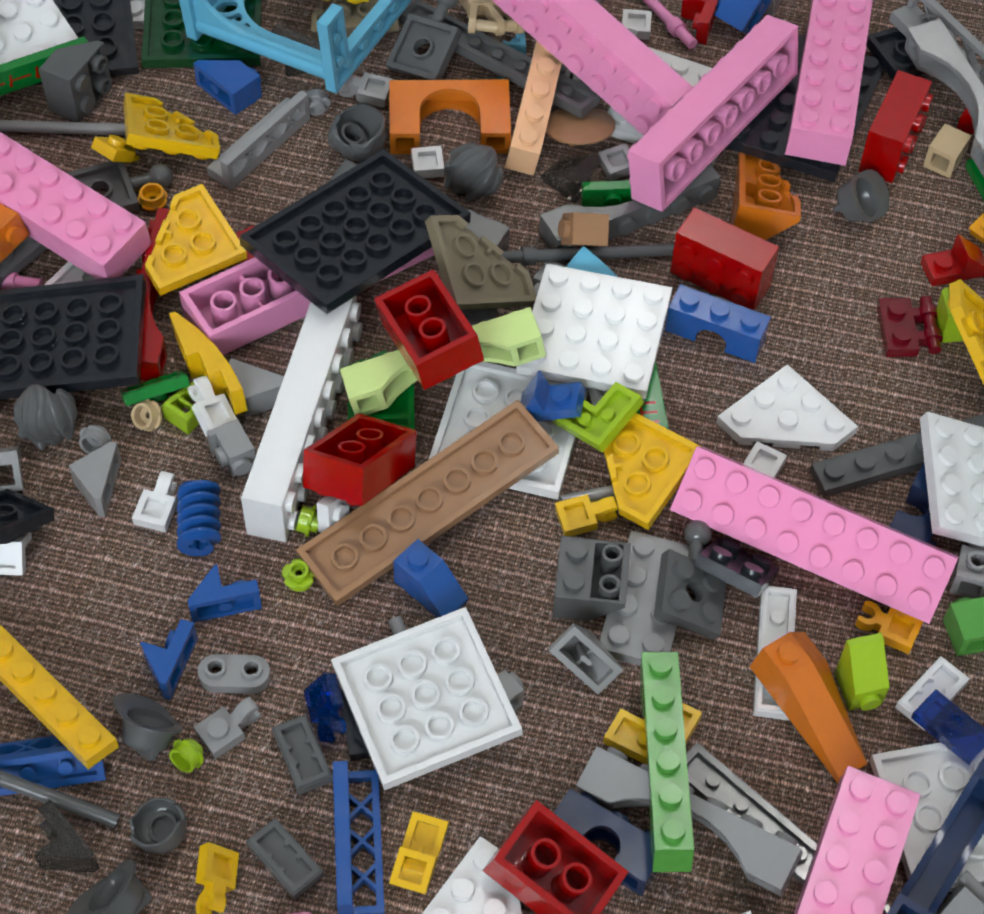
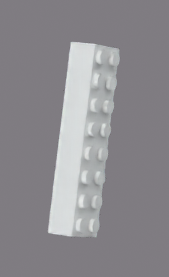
[241,296,362,543]

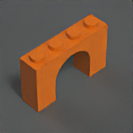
[389,79,511,154]

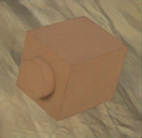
[558,212,609,247]

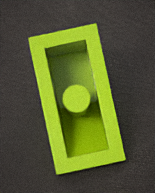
[835,633,889,711]

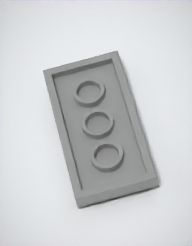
[599,530,689,666]

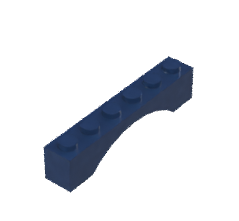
[887,757,984,914]

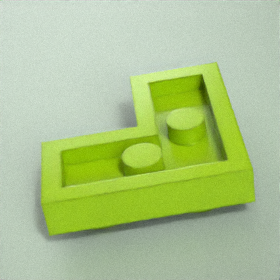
[551,382,644,453]

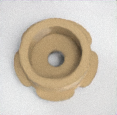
[131,399,162,432]

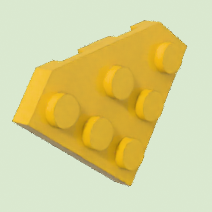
[123,93,220,160]
[145,184,247,296]
[948,279,984,385]
[603,413,702,530]

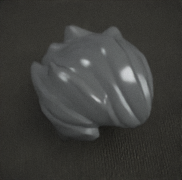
[327,104,388,163]
[444,141,503,202]
[13,384,78,451]

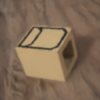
[923,123,972,178]

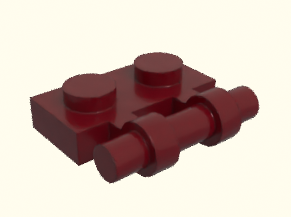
[877,296,943,357]

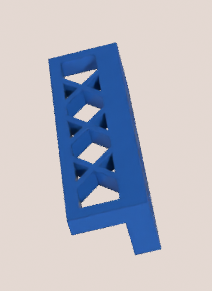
[0,735,106,796]
[333,761,385,914]

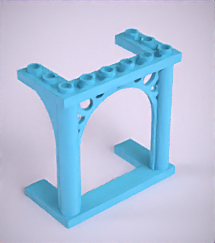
[179,0,412,94]

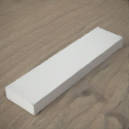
[753,586,797,720]

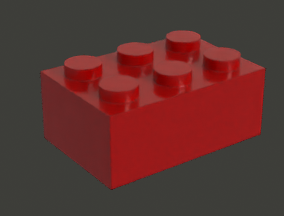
[858,70,934,184]
[670,207,779,310]
[374,269,484,390]
[303,413,417,506]
[482,800,629,914]

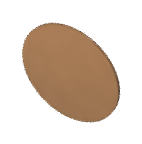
[545,108,615,147]

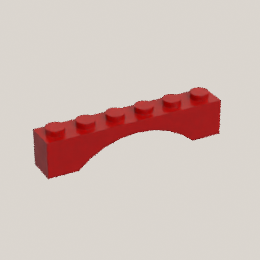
[136,208,170,381]

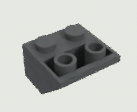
[39,40,112,122]
[553,536,631,621]

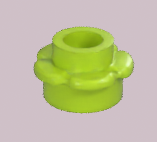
[296,504,318,537]
[282,558,314,592]
[169,739,204,773]

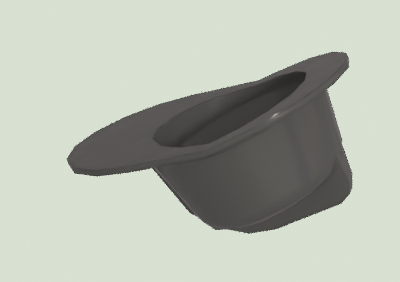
[833,169,889,222]
[112,693,183,761]
[67,859,151,914]

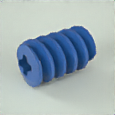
[177,480,221,556]

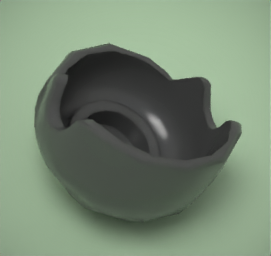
[129,798,187,854]

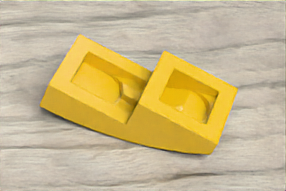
[389,811,450,895]

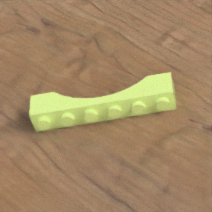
[340,307,546,415]

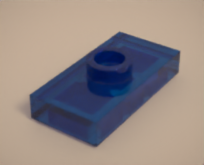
[911,689,984,765]

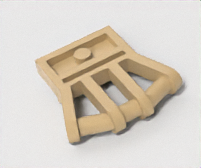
[459,0,525,36]

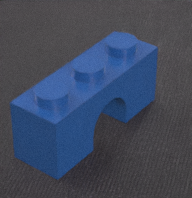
[665,284,771,363]

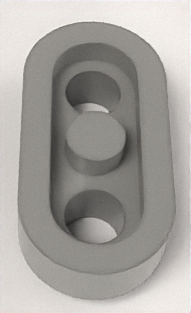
[198,654,271,694]

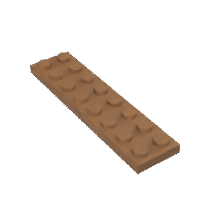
[296,400,559,606]

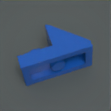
[520,371,586,422]
[188,564,262,623]
[140,619,198,700]

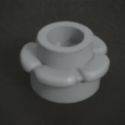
[306,89,331,116]
[79,425,112,454]

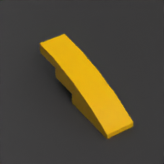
[169,312,248,415]

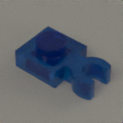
[303,672,346,743]

